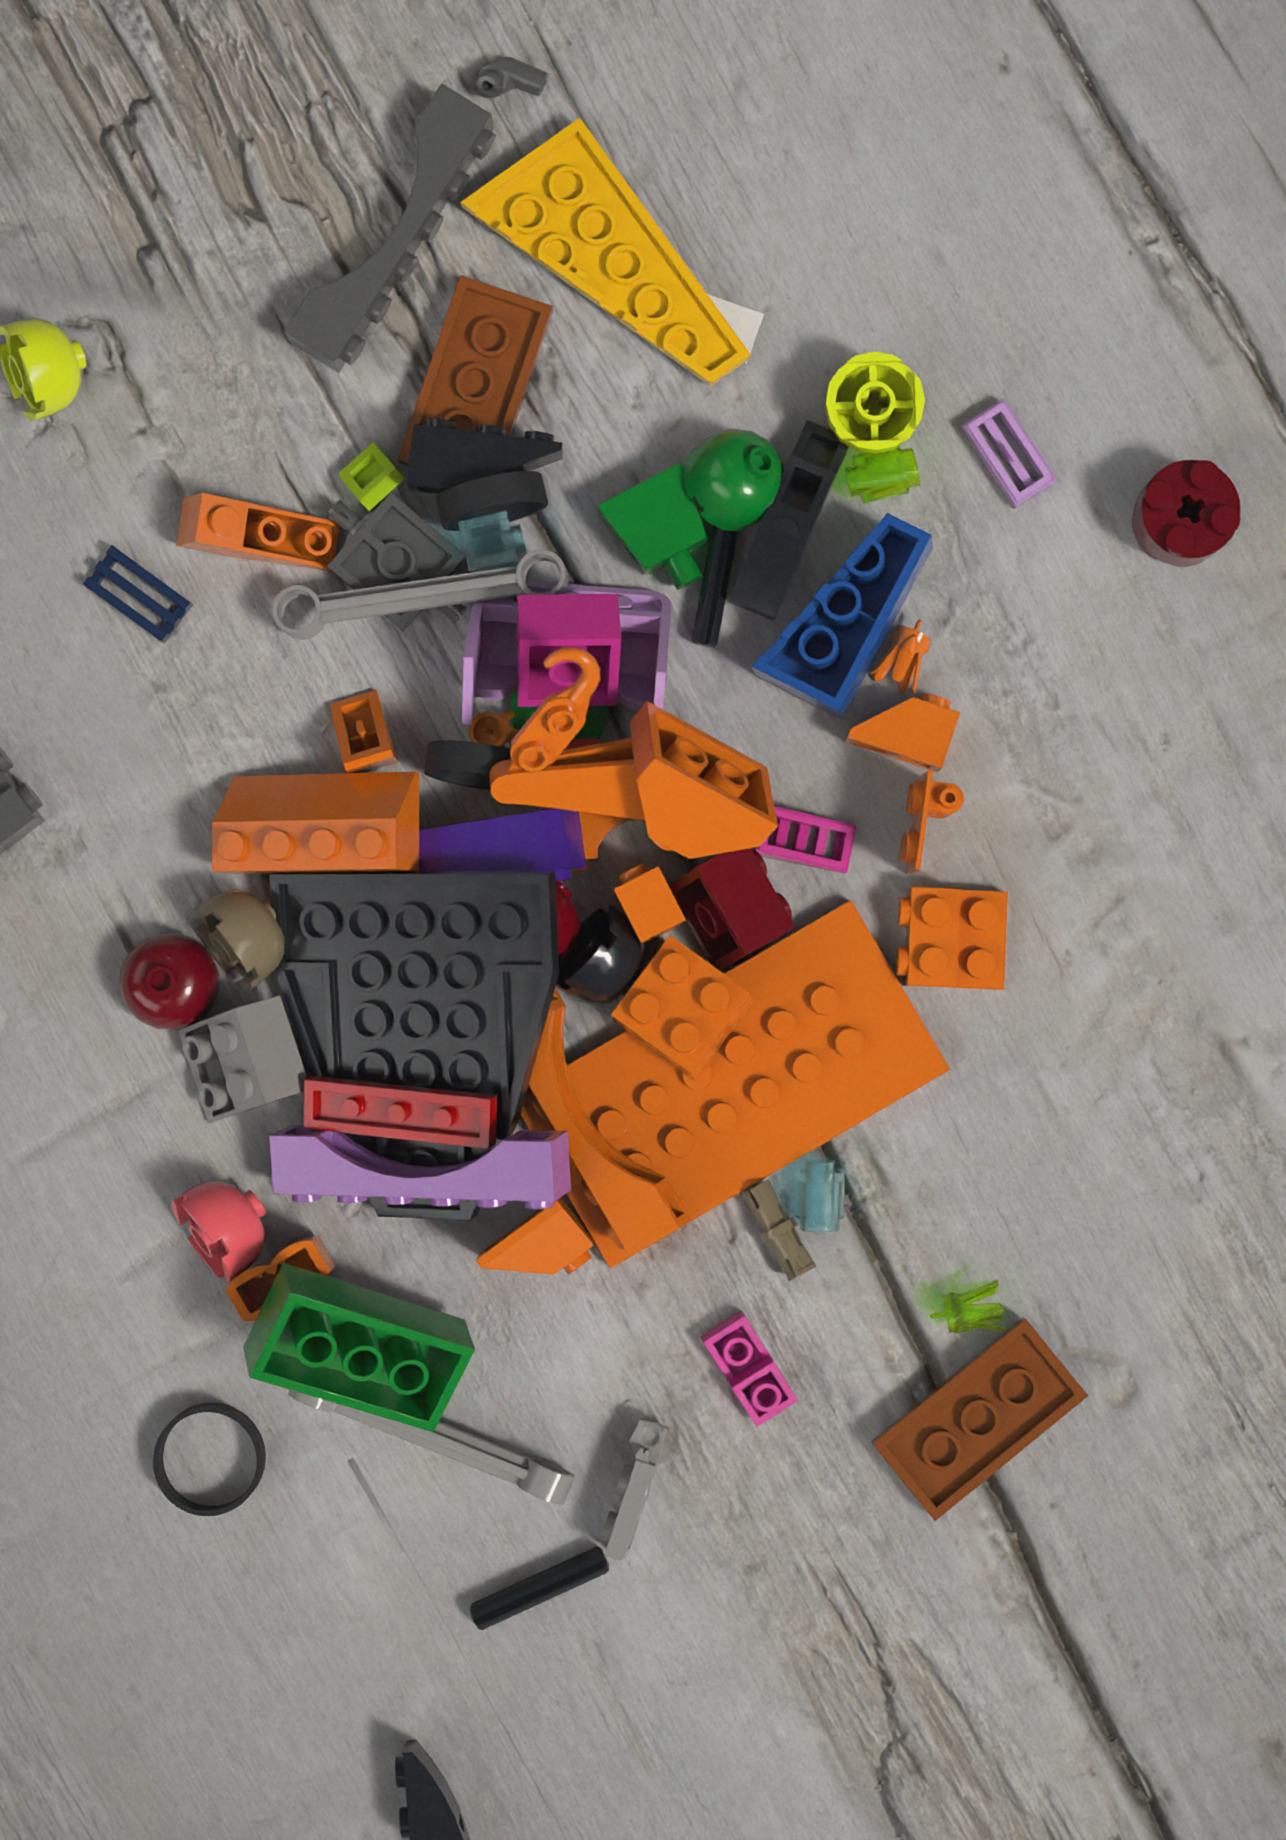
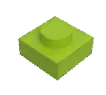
[338,441,405,511]

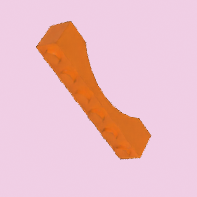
[529,988,692,1257]

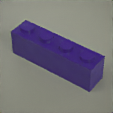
[419,809,587,882]

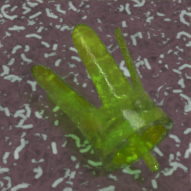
[930,1280,1007,1334]

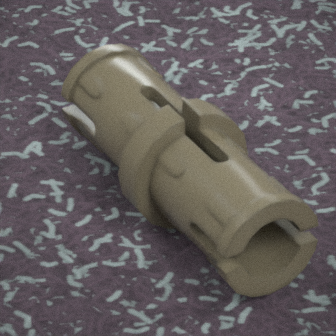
[742,1179,816,1281]

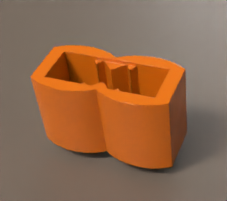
[226,1236,336,1322]

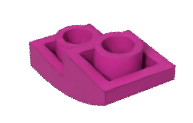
[700,1310,798,1427]

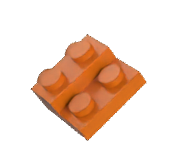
[896,887,1008,990]

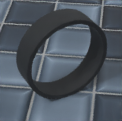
[436,471,548,531]
[424,740,511,790]
[153,1403,266,1516]

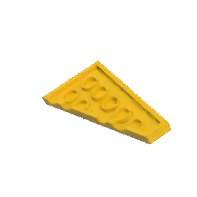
[460,118,751,387]

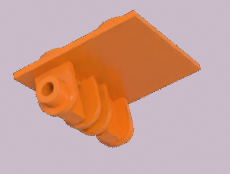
[900,769,964,874]

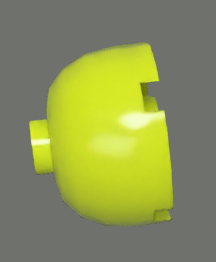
[0,318,86,422]
[825,351,925,454]

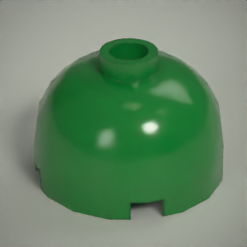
[683,428,783,531]

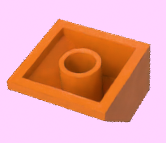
[475,1197,594,1275]

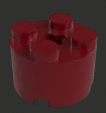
[1132,460,1241,567]

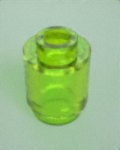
[845,447,920,504]

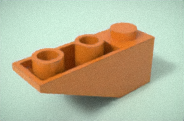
[176,493,340,571]

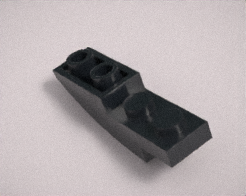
[729,420,849,621]
[395,1740,470,1840]

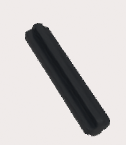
[692,525,738,647]
[469,1547,609,1630]

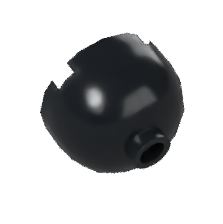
[556,905,645,1005]

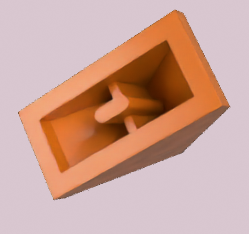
[330,690,399,773]

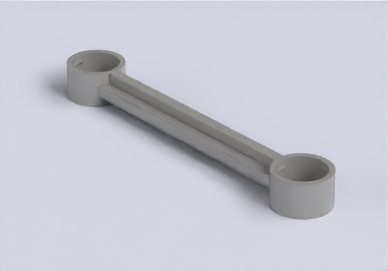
[272,549,569,640]
[288,1390,575,1505]

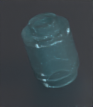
[795,1159,845,1233]

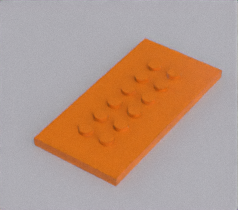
[521,900,950,1268]

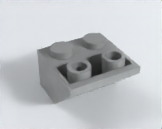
[178,995,307,1123]

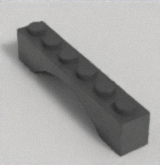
[284,83,496,373]

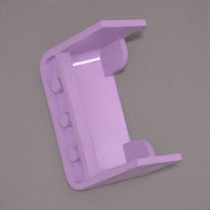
[462,581,671,725]

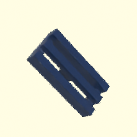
[83,545,193,643]

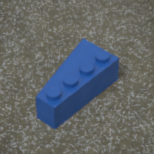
[751,513,933,720]

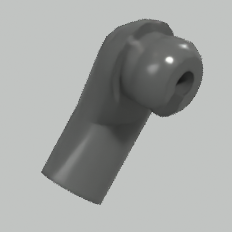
[474,57,548,98]

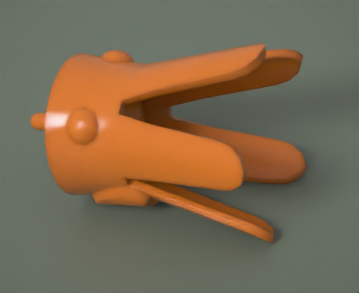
[869,619,932,694]
[469,711,520,747]

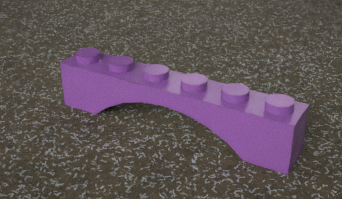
[269,1125,571,1209]

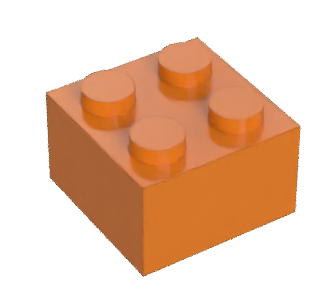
[611,935,753,1081]

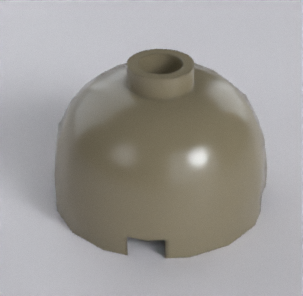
[190,890,285,991]

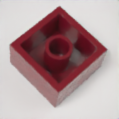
[669,848,796,970]

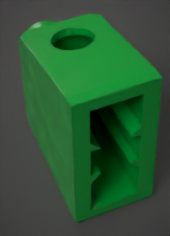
[598,462,707,590]

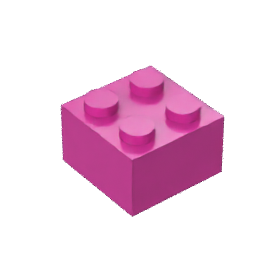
[516,594,621,707]

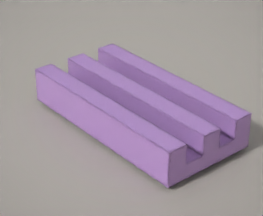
[961,398,1057,509]

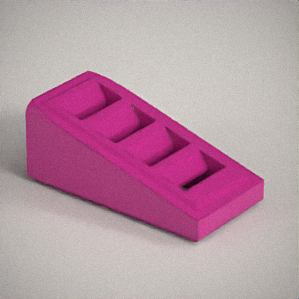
[751,806,857,874]

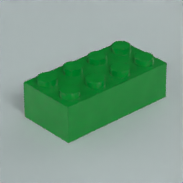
[243,1263,475,1432]

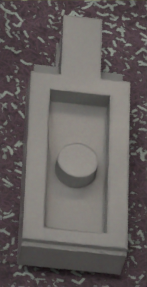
[600,1418,669,1561]

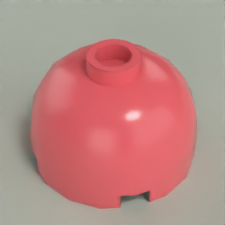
[171,1181,266,1282]

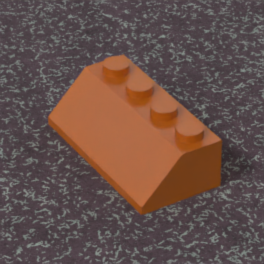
[212,771,419,874]

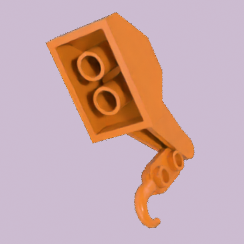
[490,647,778,859]

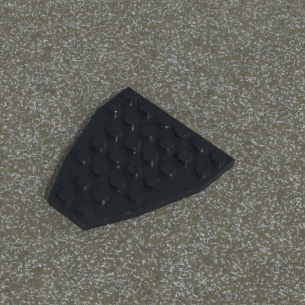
[269,871,559,1220]

